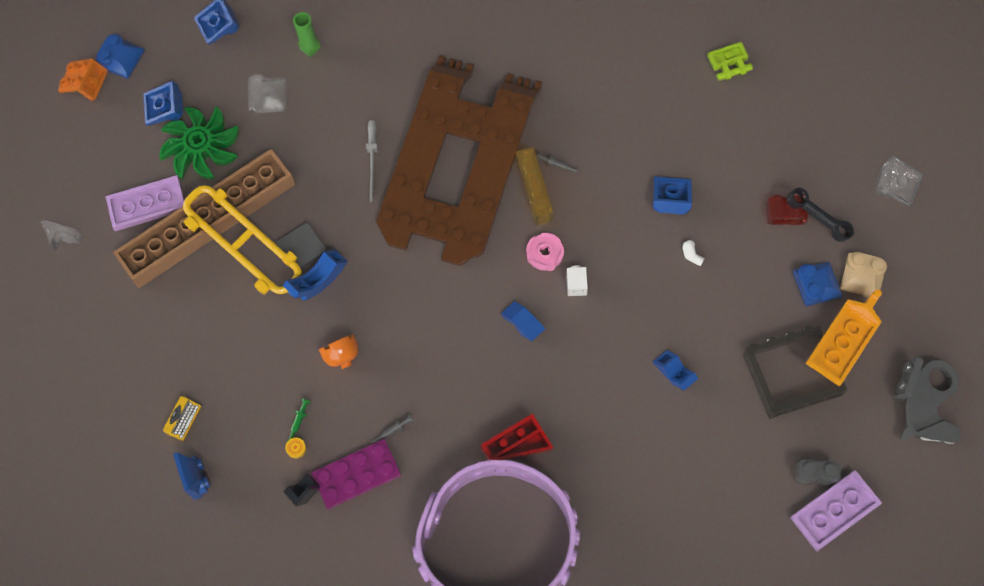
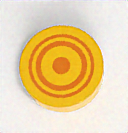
[285,438,306,459]

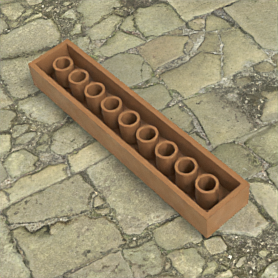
[113,149,295,289]

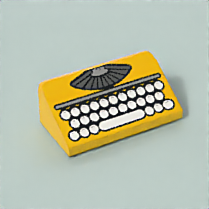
[163,396,202,442]

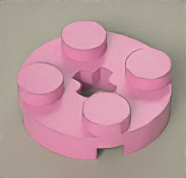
[526,233,564,271]

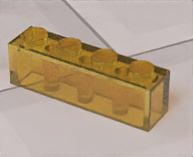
[516,147,553,226]

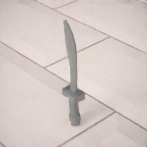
[366,120,378,202]

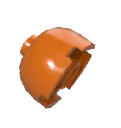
[319,334,359,369]

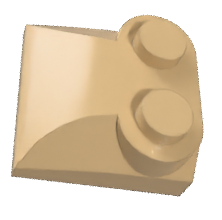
[840,252,887,297]

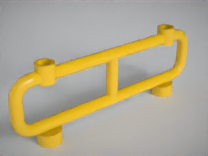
[183,185,302,295]

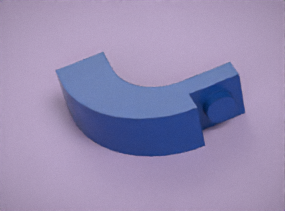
[283,249,348,301]

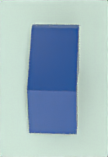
[501,301,545,342]
[653,350,698,391]

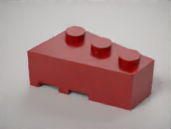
[480,414,554,461]

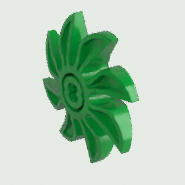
[159,106,239,180]

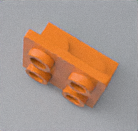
[58,58,108,101]

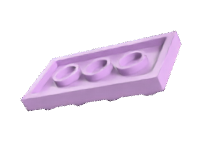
[105,175,184,231]
[791,470,882,552]

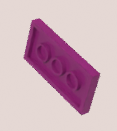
[311,439,401,510]

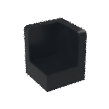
[283,474,321,506]

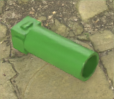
[293,12,321,57]

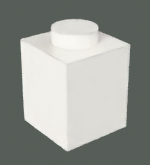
[566,265,588,296]

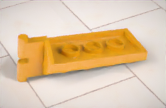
[805,289,882,386]

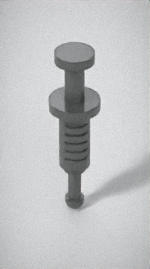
[536,152,578,173]
[372,413,415,443]

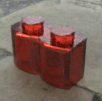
[766,195,808,225]

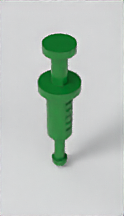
[287,399,311,442]

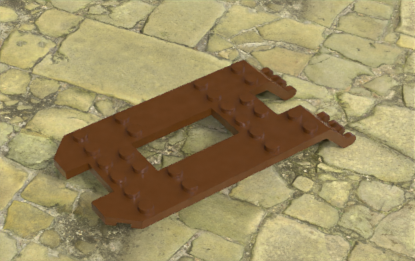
[376,55,542,266]

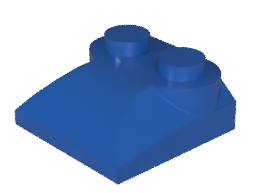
[194,0,239,45]
[96,34,145,79]
[143,81,183,126]
[652,176,692,214]
[793,262,843,307]
[173,452,211,500]

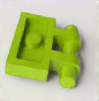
[707,42,753,81]

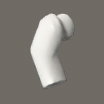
[682,240,705,266]

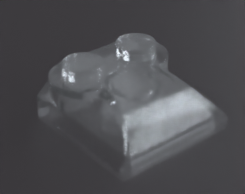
[248,74,286,113]
[875,156,923,207]

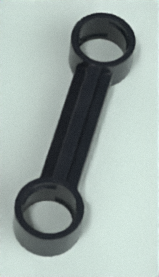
[786,187,854,242]

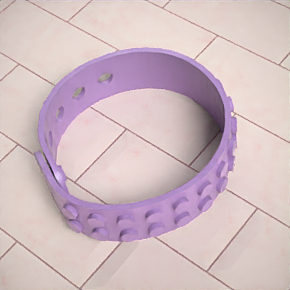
[412,460,579,586]

